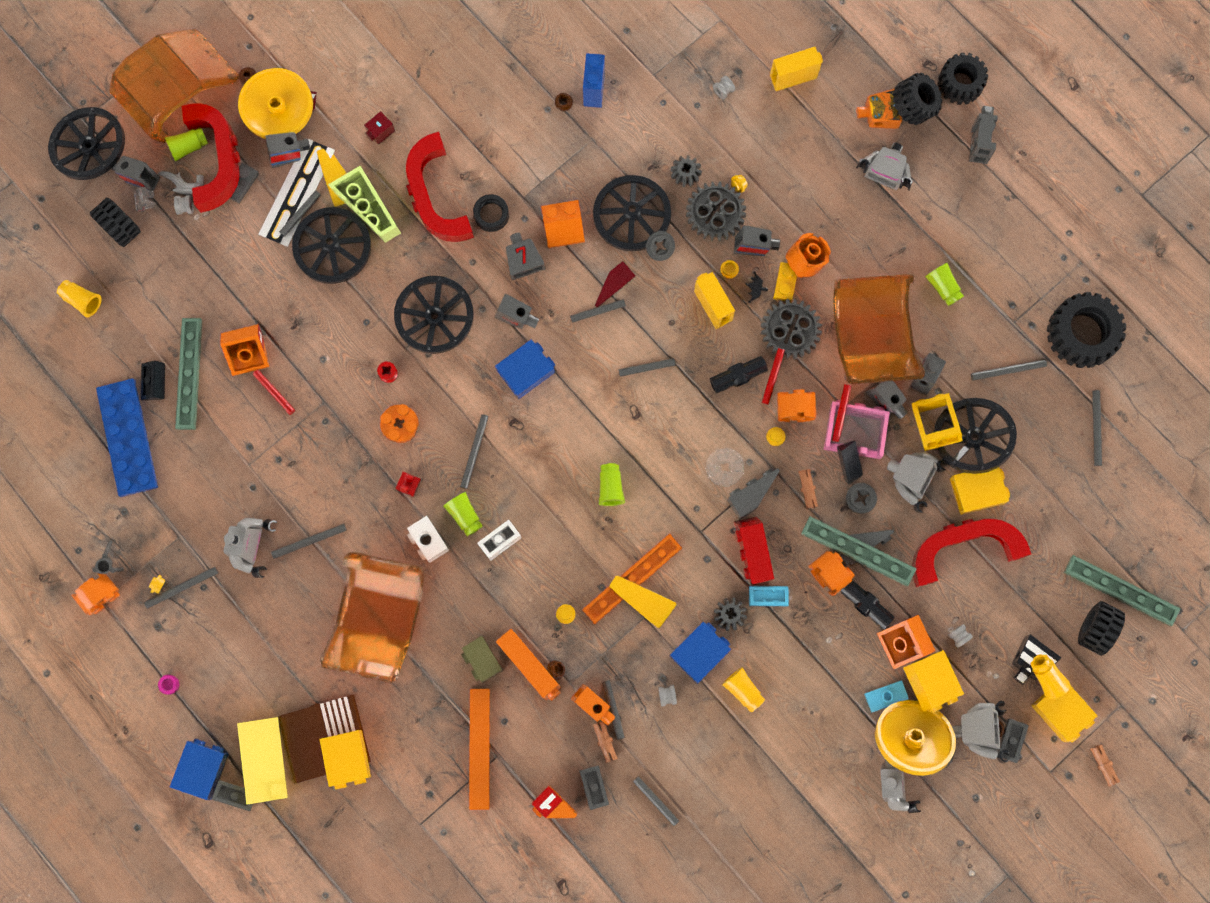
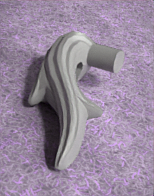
[158,171,204,197]

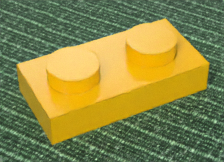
[773,262,797,303]

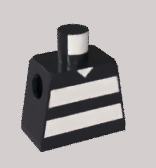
[1012,634,1062,685]

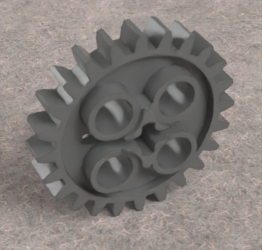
[686,181,746,241]
[760,299,822,360]

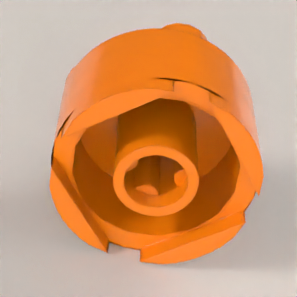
[785,233,831,278]
[777,389,816,423]
[808,551,855,596]
[71,573,120,615]

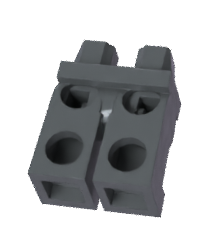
[969,106,998,164]

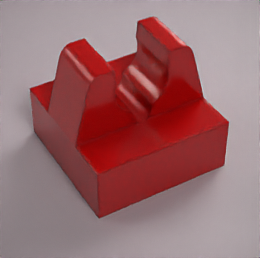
[395,472,421,497]

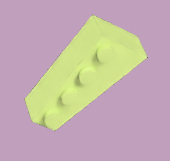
[328,166,401,243]

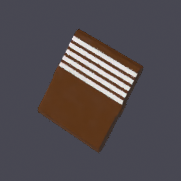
[278,695,371,784]

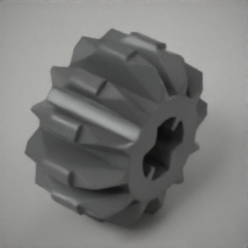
[670,155,702,188]
[714,598,747,631]

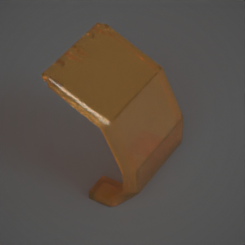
[109,28,239,143]
[833,274,925,384]
[320,552,424,683]

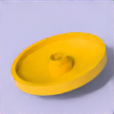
[238,68,313,139]
[875,700,956,776]

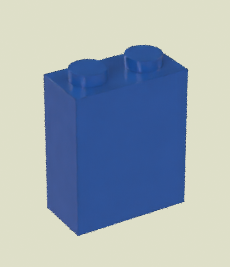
[583,53,605,108]
[495,339,555,399]
[670,622,731,684]
[170,738,229,800]

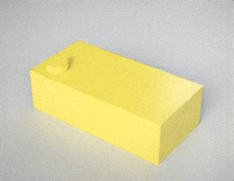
[237,717,288,804]

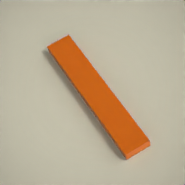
[582,534,682,625]
[469,689,490,810]

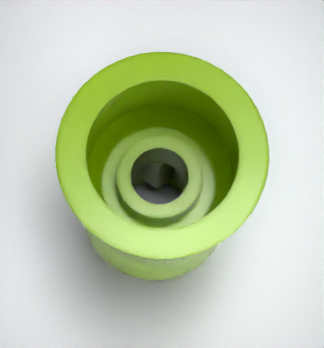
[164,128,208,162]
[925,262,964,306]
[598,463,625,506]
[443,492,483,537]

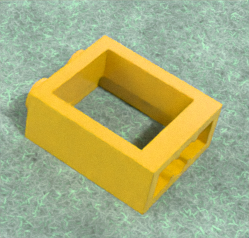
[911,393,963,451]

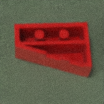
[734,516,775,584]

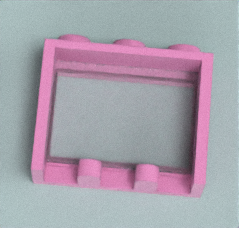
[823,400,890,459]

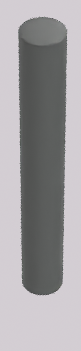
[279,190,321,237]
[570,299,626,323]
[618,358,676,377]
[602,680,625,740]
[633,776,679,826]

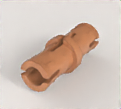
[798,469,818,509]
[592,721,618,763]
[1090,744,1120,787]

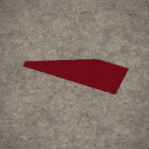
[595,261,636,308]

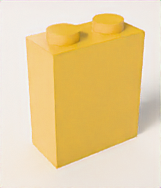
[770,47,823,91]
[694,272,735,329]
[950,467,1010,515]
[903,650,964,712]
[1031,685,1098,743]
[320,730,371,790]

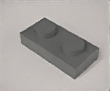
[230,162,259,204]
[998,718,1029,763]
[580,765,609,810]
[212,780,253,811]

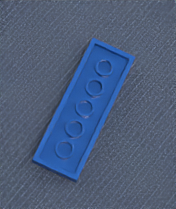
[96,378,158,497]

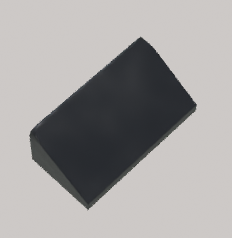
[141,361,165,401]
[837,440,863,484]

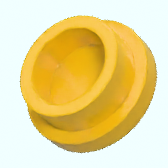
[731,175,748,193]
[720,260,739,279]
[766,427,786,446]
[149,575,165,594]
[556,604,576,624]

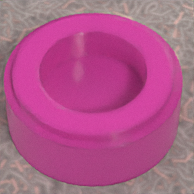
[158,675,179,695]

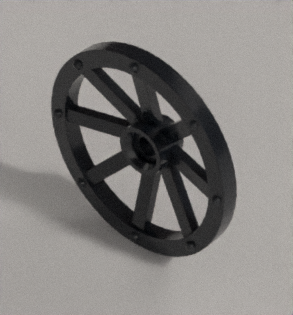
[48,107,125,180]
[593,175,671,251]
[292,207,371,284]
[394,276,474,354]
[934,398,1017,474]

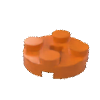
[380,404,419,443]

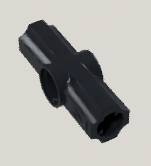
[709,356,768,394]
[840,579,895,630]

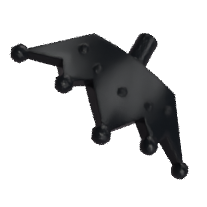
[745,271,768,303]

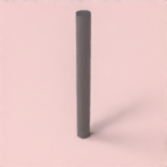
[971,359,1047,381]
[1092,390,1102,466]
[460,414,489,489]
[271,524,347,559]
[144,567,218,609]

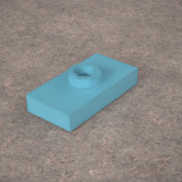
[749,586,789,607]
[864,680,909,713]

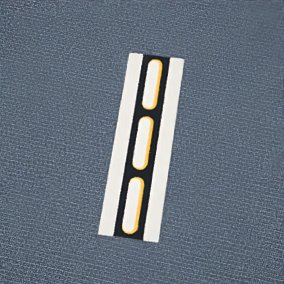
[258,138,335,247]

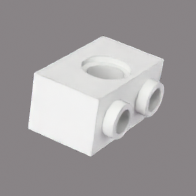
[407,516,449,563]
[478,520,521,561]

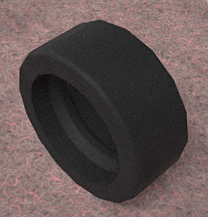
[473,194,509,232]

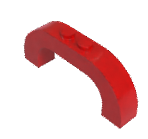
[181,103,240,213]
[406,131,474,242]
[912,519,1031,588]

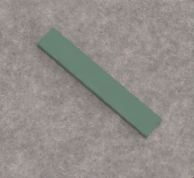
[175,318,202,430]
[801,516,917,587]
[1064,555,1181,626]

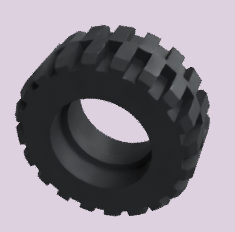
[1047,292,1126,368]

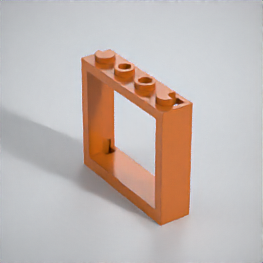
[496,629,561,701]

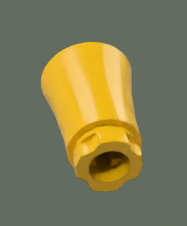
[57,280,102,317]
[1031,654,1070,699]
[721,667,765,712]

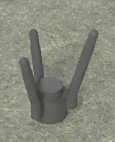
[92,540,124,574]

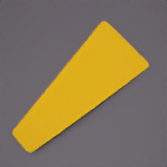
[317,149,347,207]
[610,575,677,628]

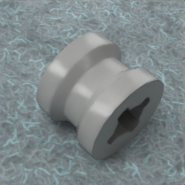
[713,76,736,100]
[174,195,194,215]
[948,624,973,648]
[658,685,677,707]

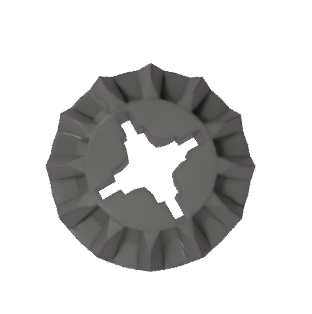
[645,231,675,261]
[846,483,877,514]

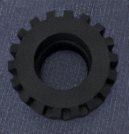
[938,53,988,105]
[893,73,942,125]
[90,197,141,247]
[1078,601,1125,656]

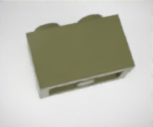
[461,636,503,683]

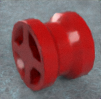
[377,361,398,383]

